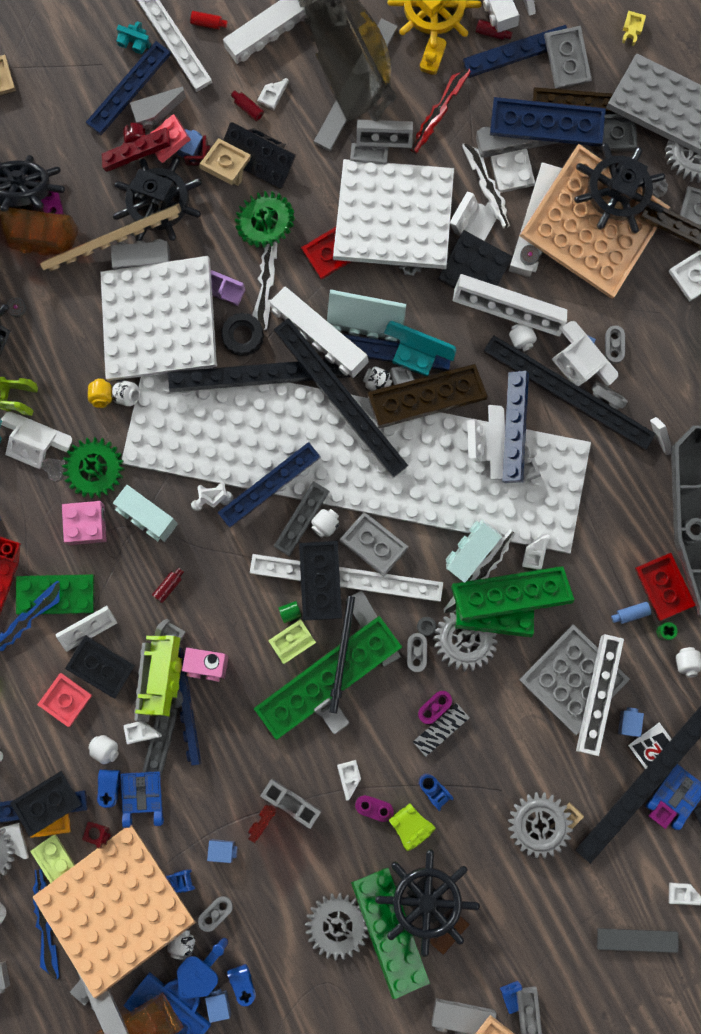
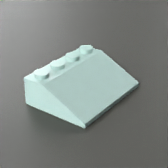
[327,290,406,342]

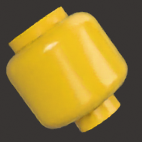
[88,379,112,408]

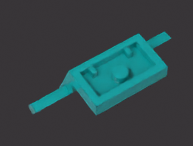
[384,321,457,377]

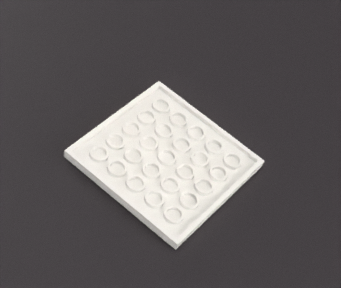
[333,159,454,269]
[101,256,217,381]

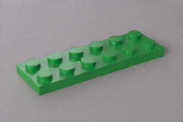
[451,566,574,622]
[351,868,430,999]

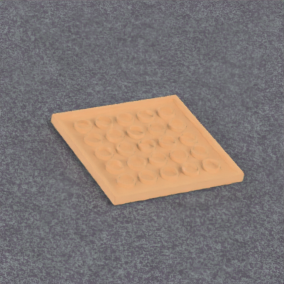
[519,144,670,299]
[33,825,196,998]

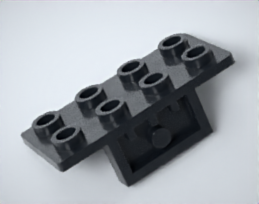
[223,122,296,188]

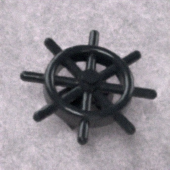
[574,143,665,234]
[0,155,65,218]
[113,157,202,241]
[375,849,480,957]

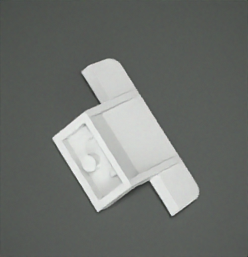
[450,191,505,241]
[552,321,618,387]
[467,405,505,480]
[1,412,72,469]

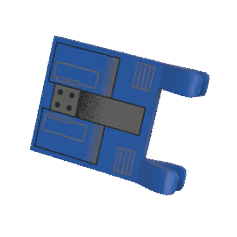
[645,764,701,830]
[121,771,164,828]

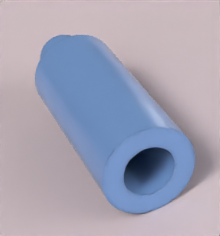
[611,602,651,624]

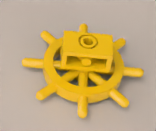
[387,0,482,48]

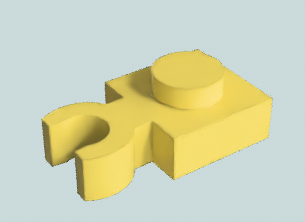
[622,11,646,46]

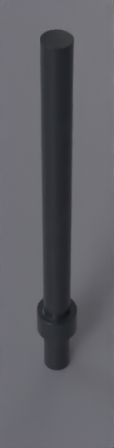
[329,596,355,714]

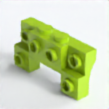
[135,635,182,716]

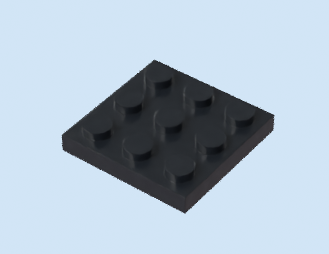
[437,230,513,289]

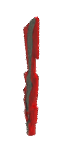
[411,69,471,154]

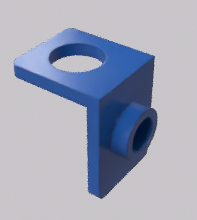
[500,981,523,1014]

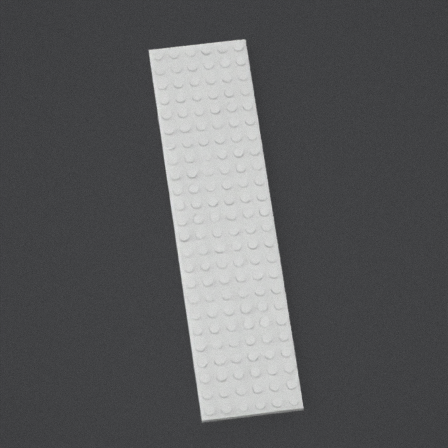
[122,367,591,554]

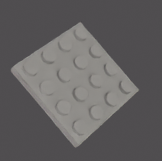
[519,624,630,735]

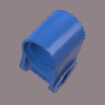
[97,769,120,808]
[418,774,454,811]
[166,869,195,893]
[227,964,256,1006]

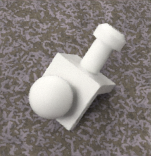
[191,482,233,511]

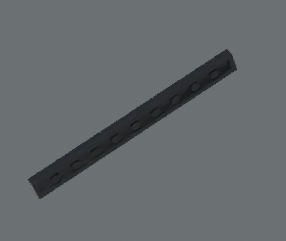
[274,318,409,478]
[483,335,656,451]
[168,359,359,392]
[575,706,701,864]

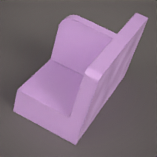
[211,270,245,306]

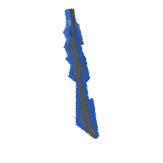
[0,581,60,651]
[33,869,59,979]

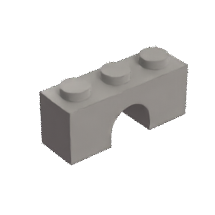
[260,779,321,829]

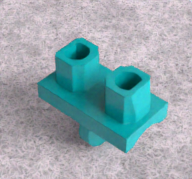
[116,21,151,55]

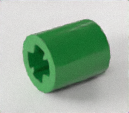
[278,601,302,623]
[656,622,678,641]

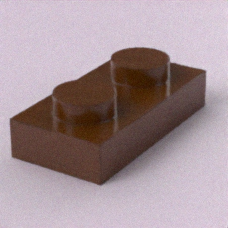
[430,914,470,955]

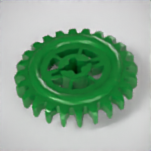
[235,191,295,248]
[62,437,125,499]

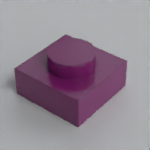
[648,801,677,829]

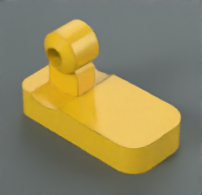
[420,37,446,75]

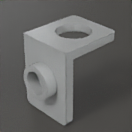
[314,698,349,734]

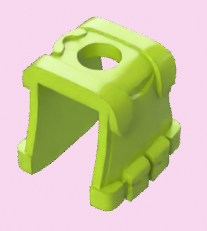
[0,377,38,416]
[389,803,436,851]

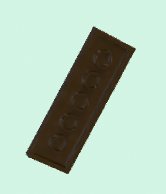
[367,364,488,429]

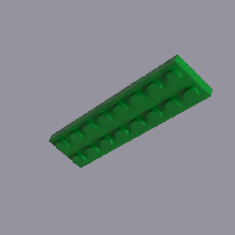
[253,616,402,740]

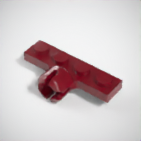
[102,123,170,172]

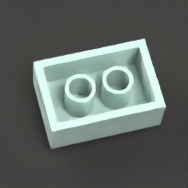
[113,485,178,542]
[446,519,502,583]

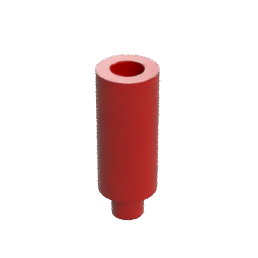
[190,11,228,30]

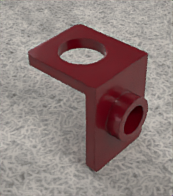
[184,135,211,166]
[82,821,110,849]

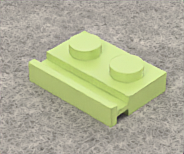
[268,619,316,664]
[30,834,75,883]

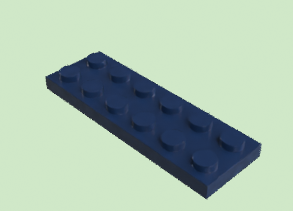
[490,97,606,147]

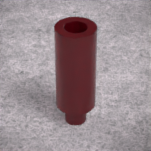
[475,19,513,40]
[231,90,264,122]
[152,567,184,603]

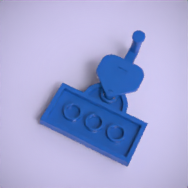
[123,938,228,1034]

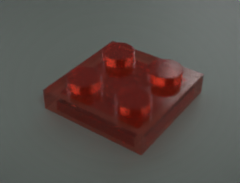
[248,804,279,843]

